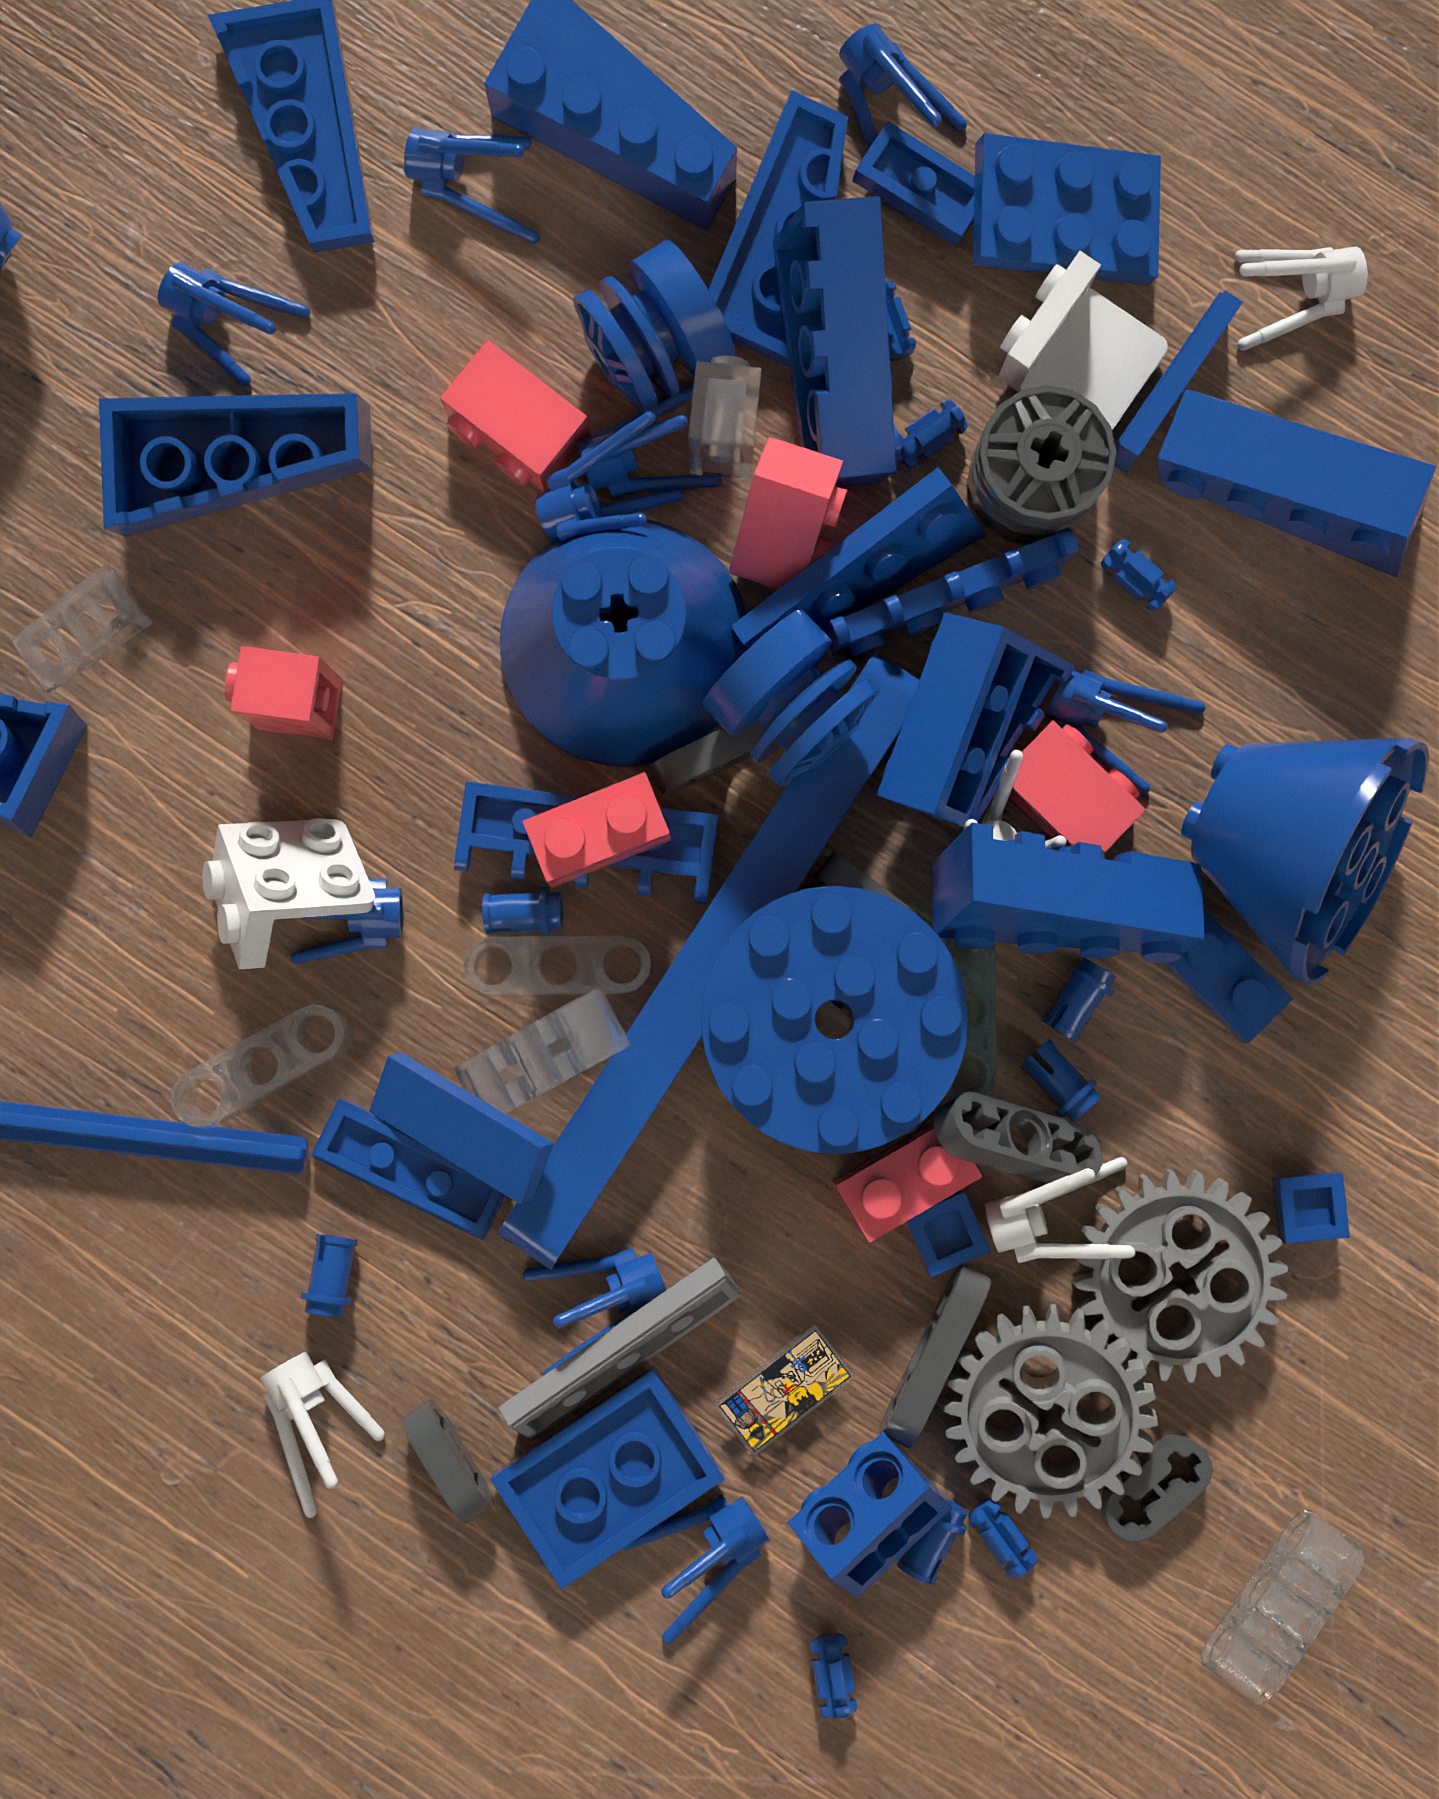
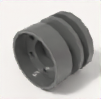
[967,385,1117,545]

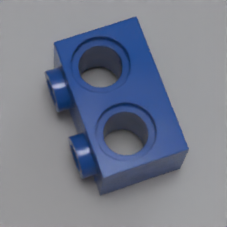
[787,1432,953,1599]

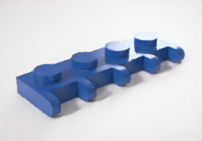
[824,527,1078,659]
[454,781,718,904]

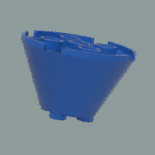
[500,520,748,767]
[1181,737,1429,986]

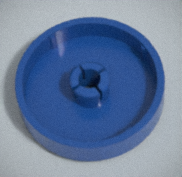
[701,886,968,1154]

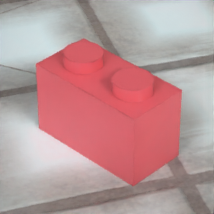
[440,339,591,491]
[728,437,847,589]
[225,646,342,741]
[1008,721,1146,853]
[522,772,671,888]
[832,1121,982,1243]

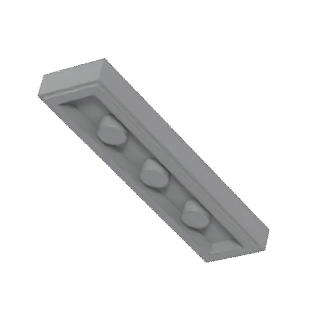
[498,1257,742,1440]

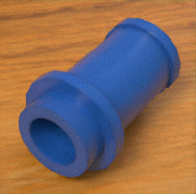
[482,886,564,937]
[1041,957,1116,1043]
[1019,1039,1101,1122]
[300,1234,358,1317]
[897,1497,968,1585]

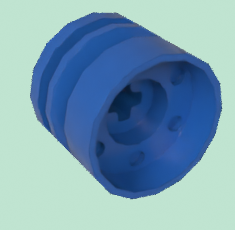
[573,240,735,414]
[702,609,880,787]

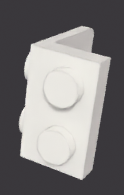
[998,251,1168,430]
[202,818,375,970]

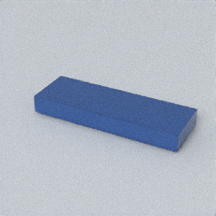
[1114,290,1243,473]
[369,1052,554,1205]
[310,1098,506,1240]

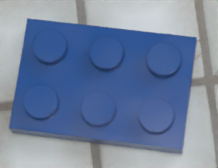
[972,133,1161,285]
[490,1366,725,1590]

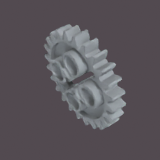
[1073,1169,1288,1383]
[943,1304,1158,1519]

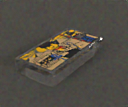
[714,1323,856,1457]

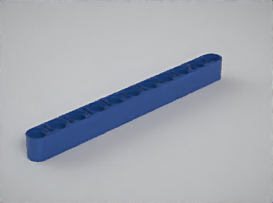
[497,652,919,1270]

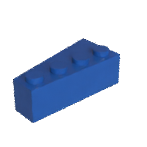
[773,196,901,488]

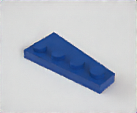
[208,0,375,253]
[708,90,848,367]
[731,467,986,649]

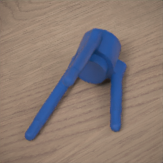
[839,23,967,148]
[404,127,540,244]
[158,261,310,386]
[578,379,722,499]
[536,412,684,541]
[1046,669,1206,794]
[290,879,403,964]
[523,1248,666,1375]
[623,1494,771,1644]

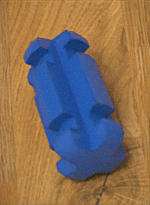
[885,281,916,362]
[899,400,968,468]
[1101,539,1176,611]
[968,1497,1038,1579]
[810,1633,857,1719]

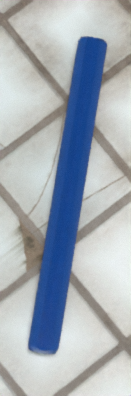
[0,1101,309,1175]

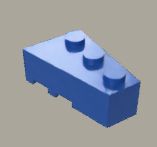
[877,612,1076,828]

